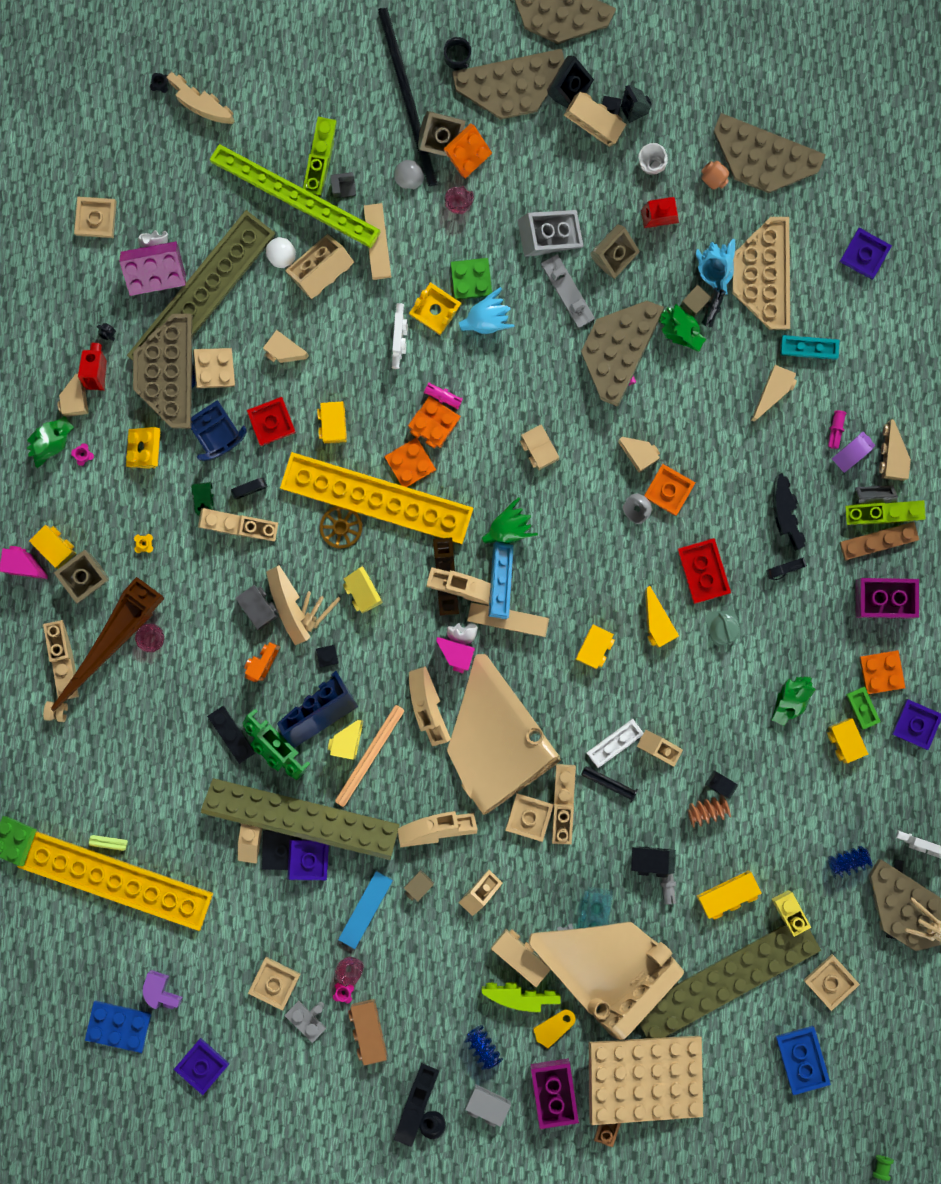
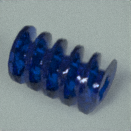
[828,846,873,880]
[464,1025,503,1071]

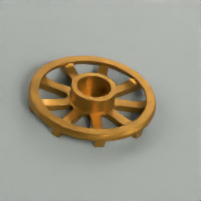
[320,506,362,549]

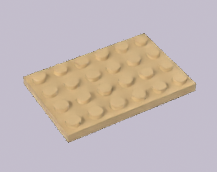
[589,1036,703,1125]

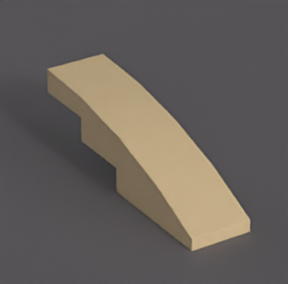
[364,203,391,280]
[266,565,310,645]
[467,603,549,637]

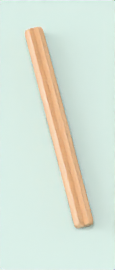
[335,705,404,807]

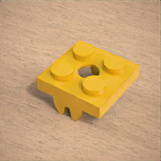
[409,282,462,336]
[126,427,160,469]

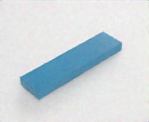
[488,542,514,620]
[338,871,393,949]

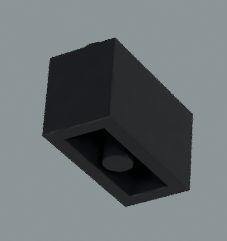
[631,846,676,878]

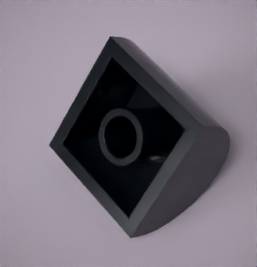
[547,56,594,108]

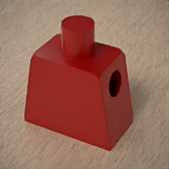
[641,197,679,228]
[78,343,107,391]

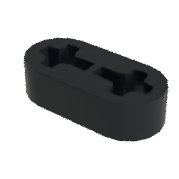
[231,477,268,500]

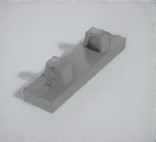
[541,254,595,329]

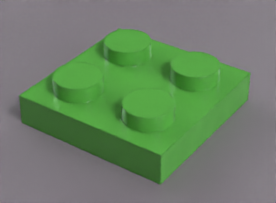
[451,258,492,300]
[0,816,37,866]

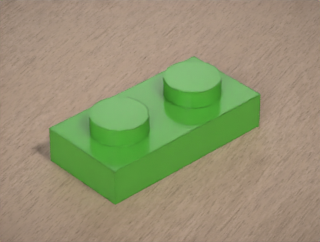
[845,687,881,730]

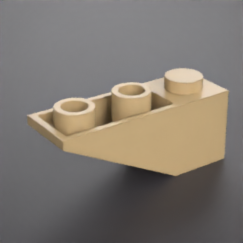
[879,419,911,481]

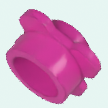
[71,443,94,466]
[333,982,354,1004]

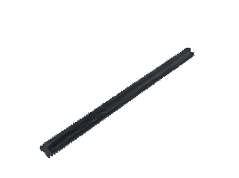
[378,8,438,186]

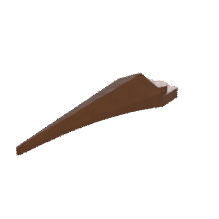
[51,577,165,712]

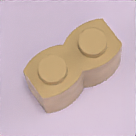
[519,425,559,470]

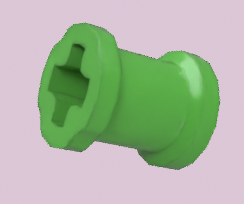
[872,1155,894,1181]

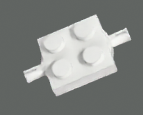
[391,303,408,369]
[896,830,941,858]

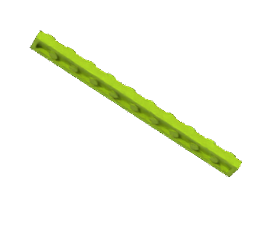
[209,144,381,248]

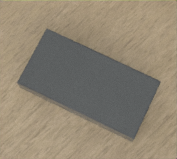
[855,485,898,504]

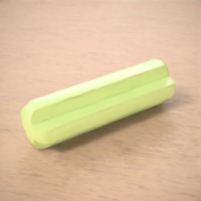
[89,835,128,851]

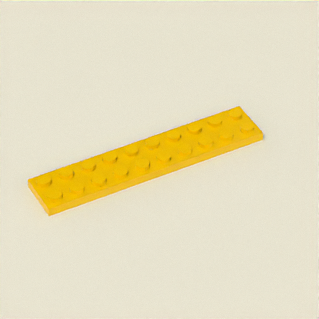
[280,452,474,545]
[17,831,214,931]

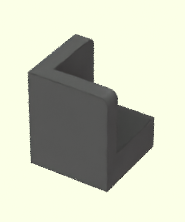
[330,172,356,199]

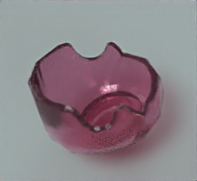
[444,186,474,214]
[135,623,165,652]
[335,957,364,987]

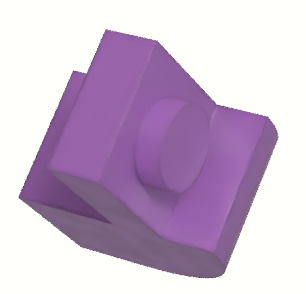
[831,432,876,473]
[143,970,183,1009]

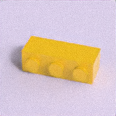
[697,870,762,920]

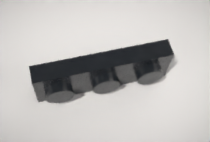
[207,705,256,764]

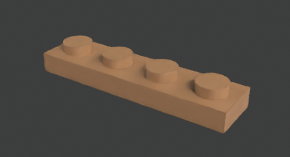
[839,522,919,561]

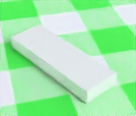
[586,719,644,768]

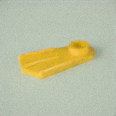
[533,1009,576,1048]

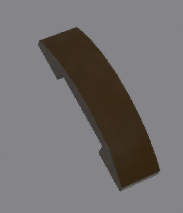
[433,537,459,616]

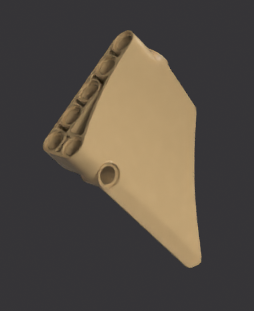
[447,654,561,815]
[529,922,684,1040]

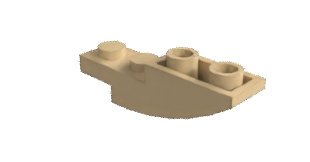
[167,72,235,124]
[198,508,278,542]
[426,567,491,605]
[43,620,79,699]
[409,666,451,746]
[552,764,576,845]
[398,811,477,847]

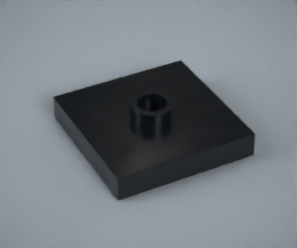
[262,830,302,870]

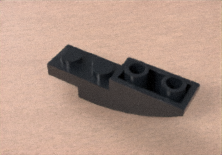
[773,473,806,551]
[394,1063,440,1147]

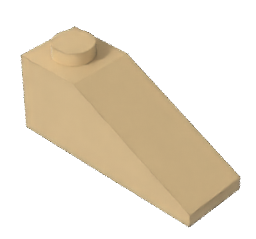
[751,365,797,422]

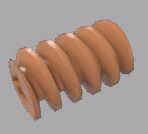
[688,795,731,828]

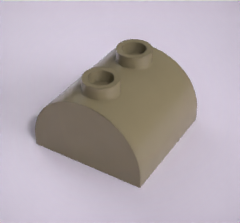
[418,111,466,157]
[590,224,640,279]
[54,550,109,604]

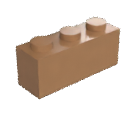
[348,999,388,1065]

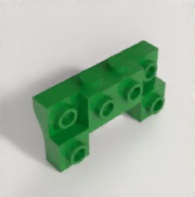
[242,709,310,781]

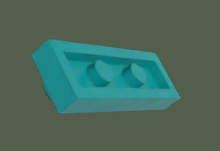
[780,335,840,360]

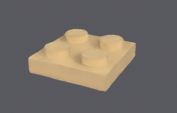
[74,197,117,238]
[193,348,235,388]
[505,793,554,842]
[803,954,860,1011]
[248,957,301,1011]

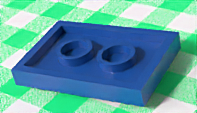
[85,1001,152,1053]
[775,1026,831,1095]

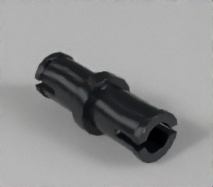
[701,288,726,327]

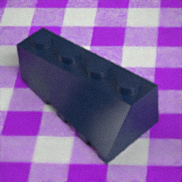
[277,671,358,748]

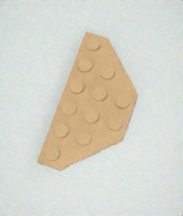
[732,217,790,330]

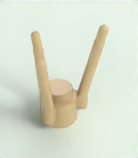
[301,591,340,632]
[905,898,941,942]

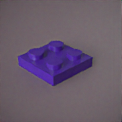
[839,228,892,280]
[891,699,941,750]
[287,840,329,880]
[173,1038,230,1095]

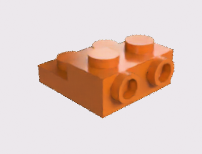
[408,396,461,449]
[244,642,281,683]

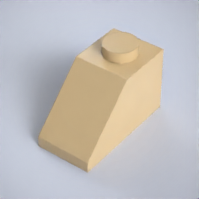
[263,330,309,363]
[58,374,89,417]
[618,437,660,473]
[637,730,683,767]
[238,823,263,864]
[459,870,503,916]

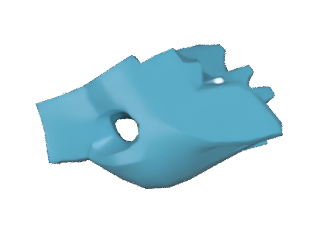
[696,239,735,295]
[459,287,514,334]

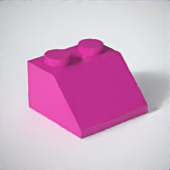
[0,546,48,579]
[436,637,475,674]

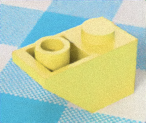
[772,890,811,937]

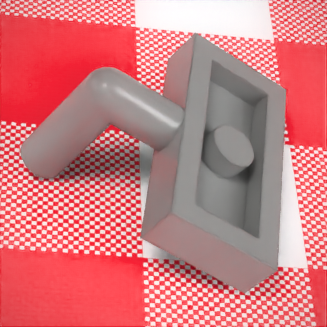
[284,1000,326,1043]

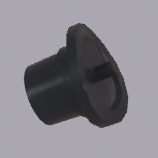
[419,1111,446,1139]

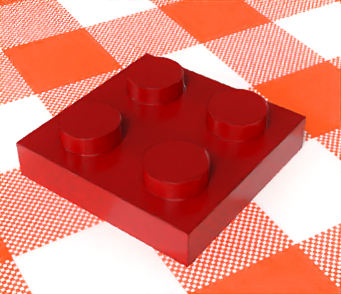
[247,397,296,446]

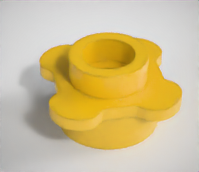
[134,534,154,553]

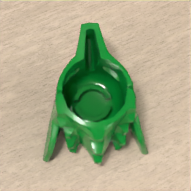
[659,304,706,352]
[27,416,74,469]
[482,497,538,544]
[771,676,816,726]

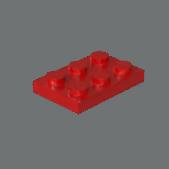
[677,538,731,604]

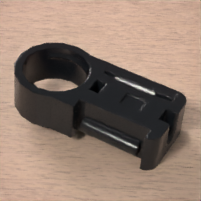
[766,557,807,580]

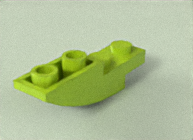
[303,116,337,196]
[845,500,926,525]
[482,982,561,1012]

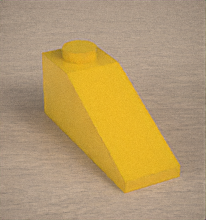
[645,586,679,648]

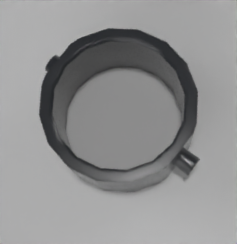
[444,37,471,70]
[705,770,738,799]

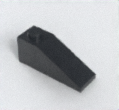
[621,85,651,123]

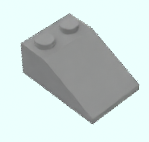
[517,210,584,257]

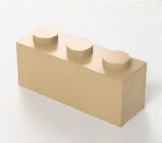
[564,92,626,147]
[491,929,551,987]

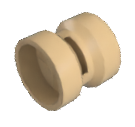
[43,701,68,722]

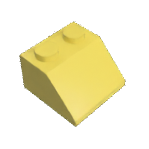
[343,566,383,614]
[328,720,363,760]

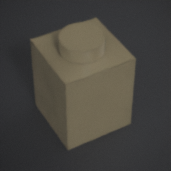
[680,285,711,317]
[404,869,434,901]

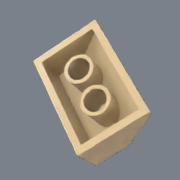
[285,234,354,299]

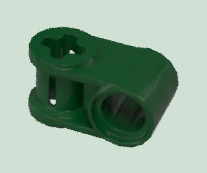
[191,482,214,517]

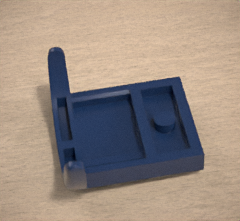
[191,400,247,461]

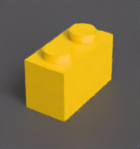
[317,401,347,444]
[29,525,76,569]
[575,624,615,669]
[827,718,868,763]

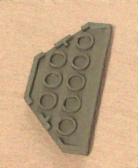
[514,0,616,45]
[452,49,564,120]
[713,113,826,193]
[581,301,664,407]
[133,314,193,429]
[869,859,941,951]

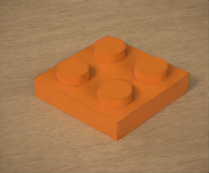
[444,123,492,179]
[384,437,436,487]
[644,464,696,516]
[859,650,905,694]

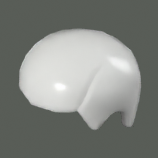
[638,143,668,175]
[138,230,168,248]
[265,237,296,268]
[446,623,478,645]

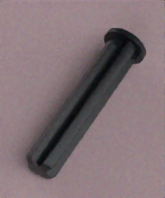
[581,766,638,803]

